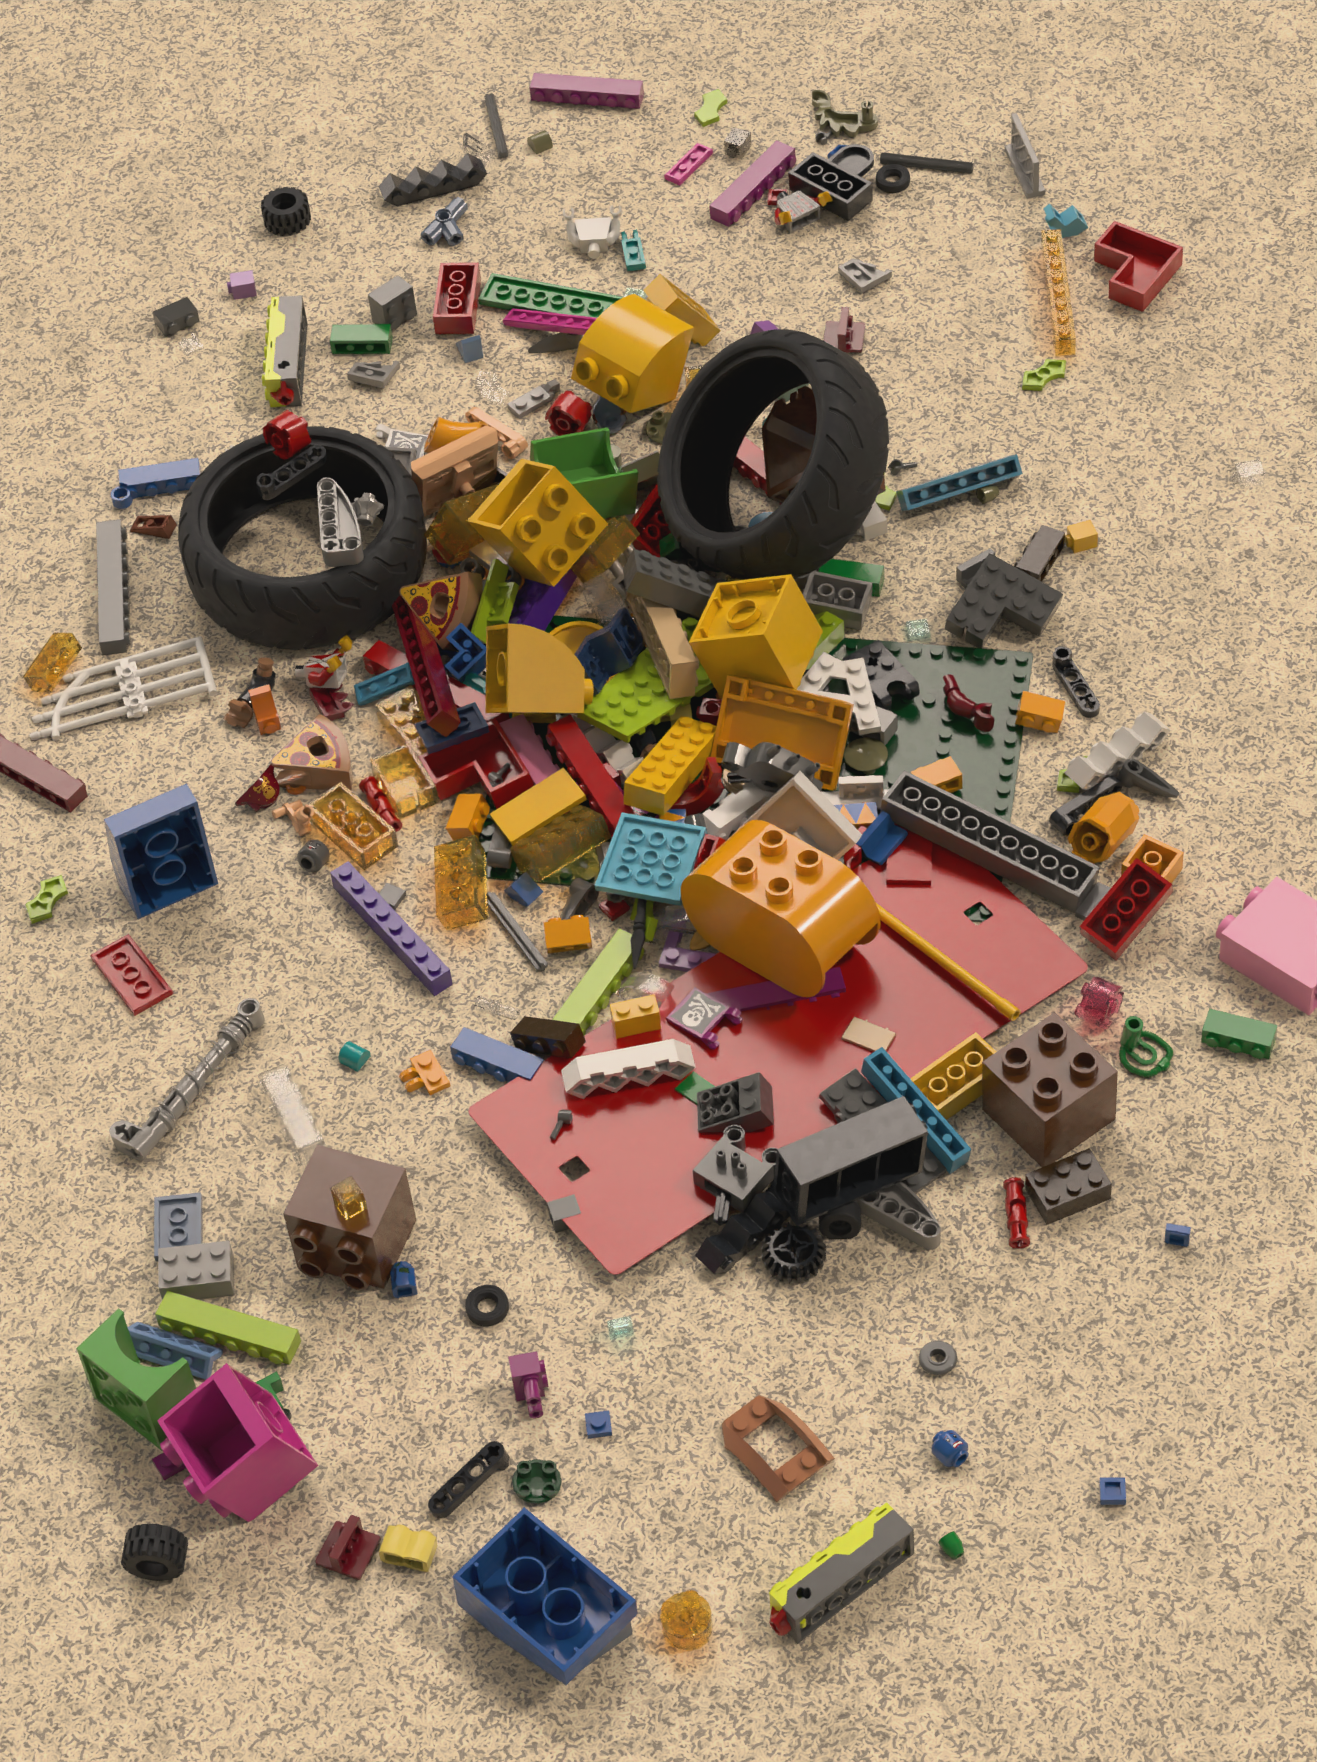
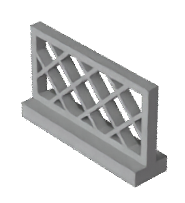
[1005,113,1045,199]

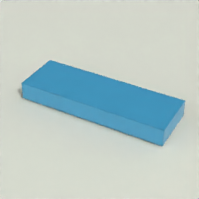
[354,662,415,706]

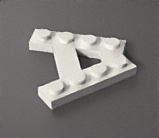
[797,652,881,735]

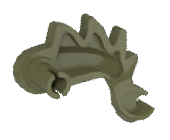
[812,90,878,138]

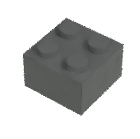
[368,275,417,330]

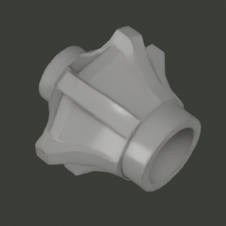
[351,493,384,526]

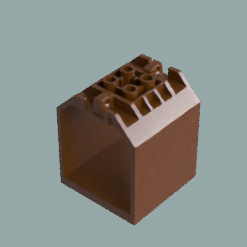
[761,385,886,504]

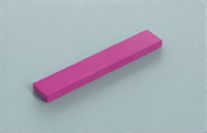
[502,308,597,335]

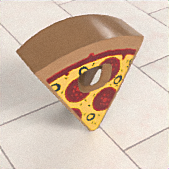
[400,572,483,651]
[271,714,353,791]

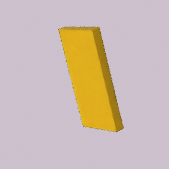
[490,767,587,846]

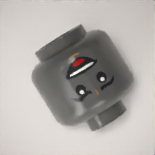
[297,839,330,872]

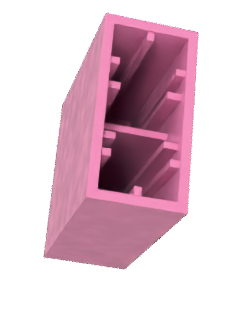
[1216,876,1317,1015]

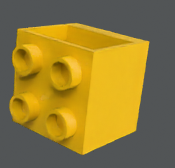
[467,459,608,587]
[689,574,823,699]

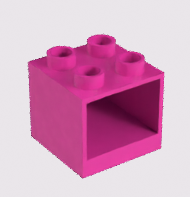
[157,1363,319,1522]

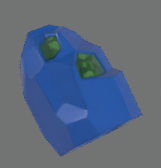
[390,1261,418,1298]

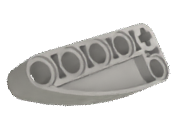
[317,478,364,567]
[855,1182,941,1250]

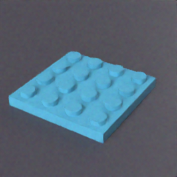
[594,813,707,906]

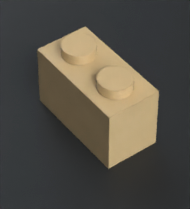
[842,1017,896,1052]

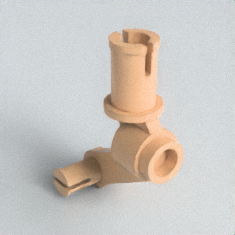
[272,799,314,836]

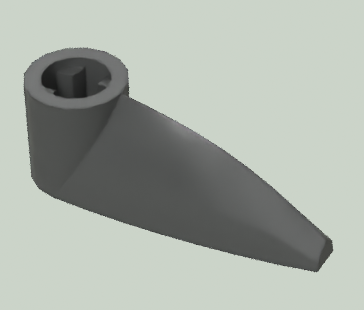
[528,332,583,353]
[1117,759,1179,798]
[487,825,513,869]
[560,878,599,920]

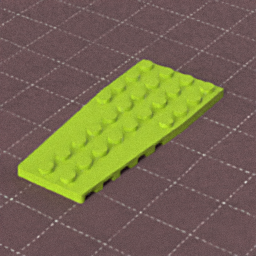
[577,616,714,743]

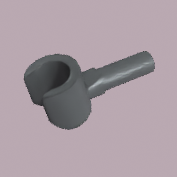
[815,131,833,145]
[888,459,917,476]
[488,763,511,787]
[550,1109,573,1140]

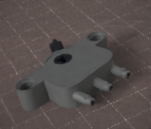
[721,742,823,793]

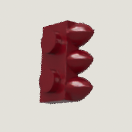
[309,683,354,721]

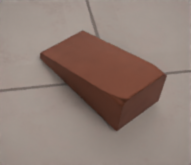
[130,515,177,539]

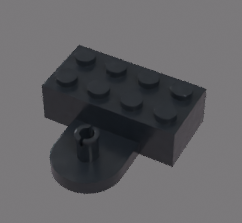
[788,144,874,221]

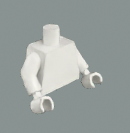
[563,205,623,259]

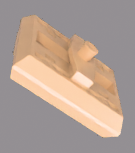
[411,426,498,517]

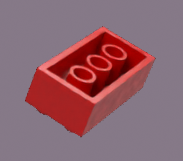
[433,262,481,334]
[1079,858,1173,961]

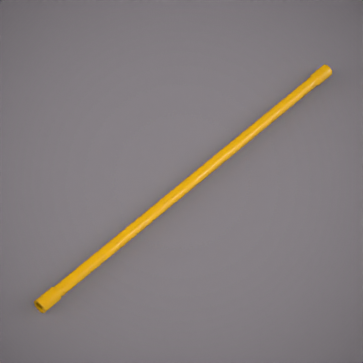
[726,793,1021,1021]

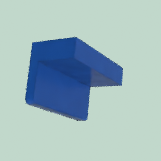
[856,811,908,865]

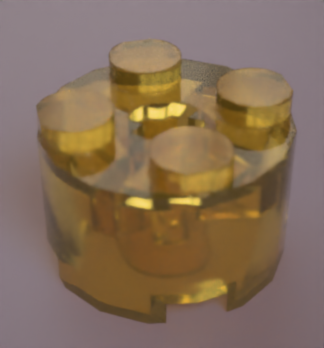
[660,1590,713,1651]

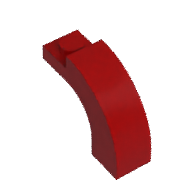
[670,757,724,816]

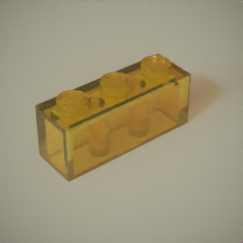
[23,632,82,692]

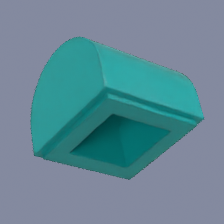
[338,1041,371,1072]

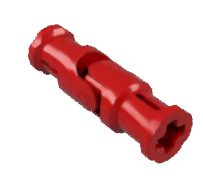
[359,776,403,835]
[1003,1177,1030,1249]

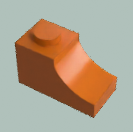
[248,684,281,735]

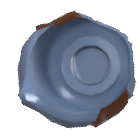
[592,396,626,434]

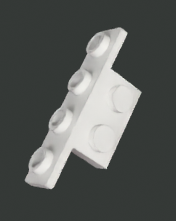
[821,775,889,810]

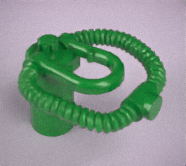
[1119,1016,1174,1078]

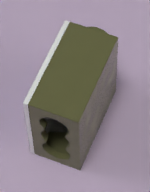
[619,450,660,491]

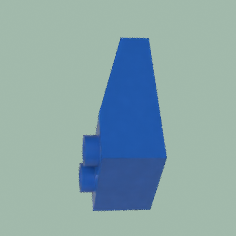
[104,783,218,919]
[452,1507,638,1685]

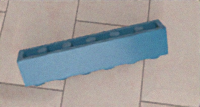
[896,454,1023,511]
[861,1047,972,1174]

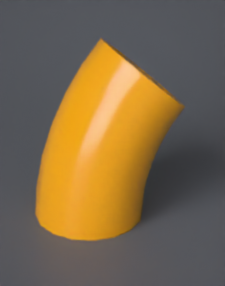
[424,417,487,453]

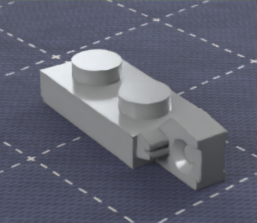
[507,379,561,419]

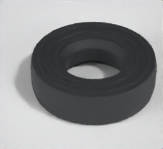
[876,164,910,193]
[465,1285,509,1327]

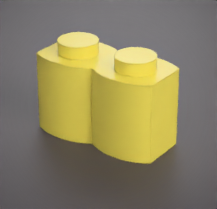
[379,1524,438,1572]

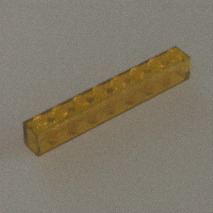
[1041,229,1076,356]

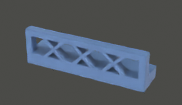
[128,1322,223,1380]

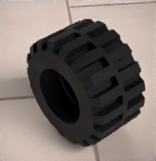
[261,187,311,236]
[121,1524,188,1581]

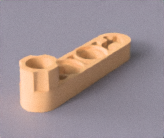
[465,407,528,459]

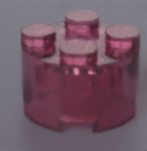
[1074,976,1124,1029]

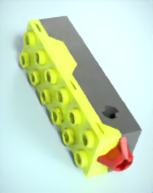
[262,295,308,407]
[769,1502,914,1644]

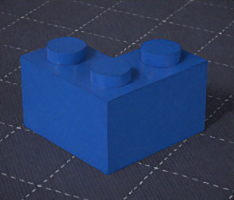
[445,623,486,683]

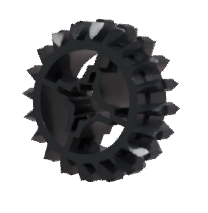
[762,1222,826,1284]

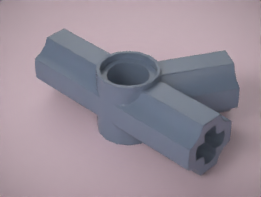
[420,197,468,246]

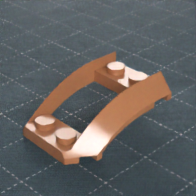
[722,1395,835,1502]

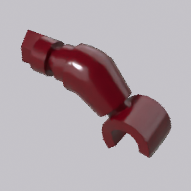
[943,674,995,732]

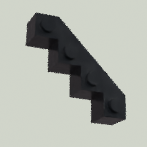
[378,153,487,207]
[695,1183,790,1274]

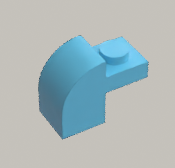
[1044,204,1088,239]

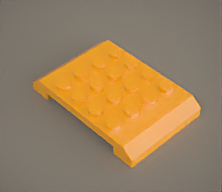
[710,675,854,791]

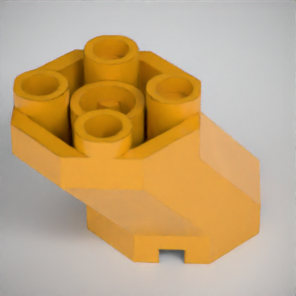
[1067,792,1139,864]

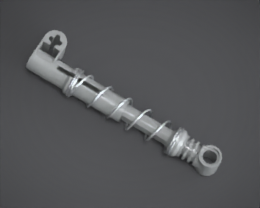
[109,998,265,1161]

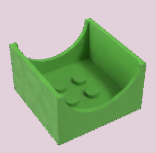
[530,428,639,519]
[76,1308,196,1451]

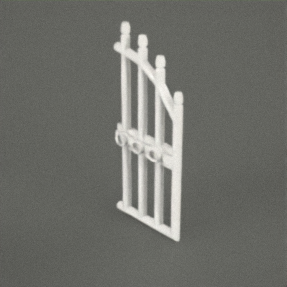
[29,636,217,741]

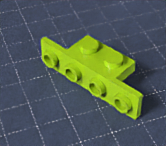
[471,559,519,644]

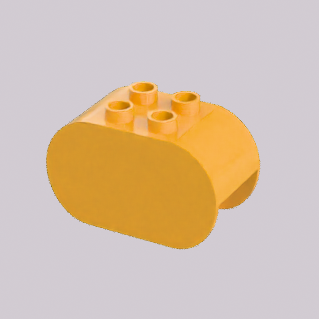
[681,820,880,997]

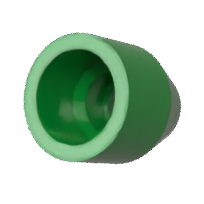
[938,1531,964,1560]

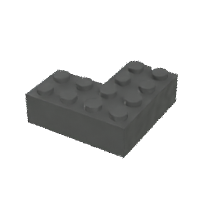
[945,553,1063,648]

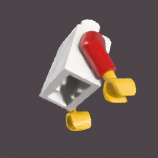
[295,635,352,688]

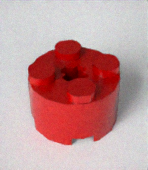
[545,391,592,436]
[263,410,311,459]

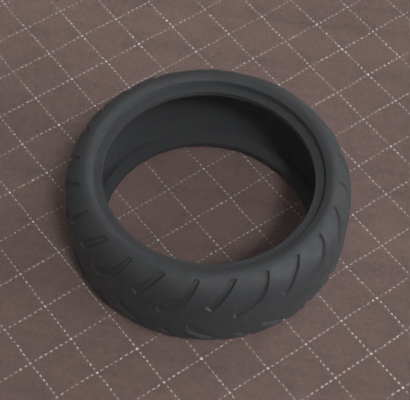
[657,329,889,580]
[178,426,427,650]

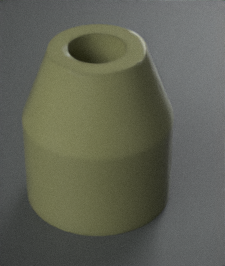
[976,485,999,504]

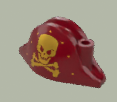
[235,764,280,812]

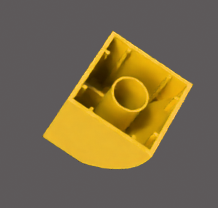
[571,294,694,413]
[485,623,593,714]

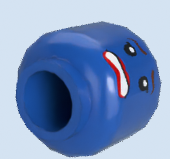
[932,1430,969,1467]

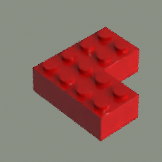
[1094,220,1183,312]
[418,719,534,809]

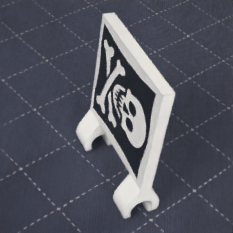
[376,424,428,459]

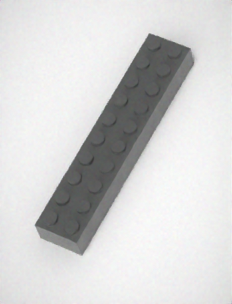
[880,770,1100,913]

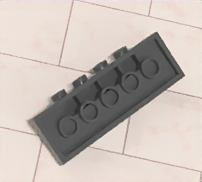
[819,1068,947,1194]

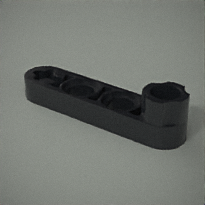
[256,445,327,500]
[1052,646,1100,718]
[1049,775,1123,836]
[428,1441,510,1518]

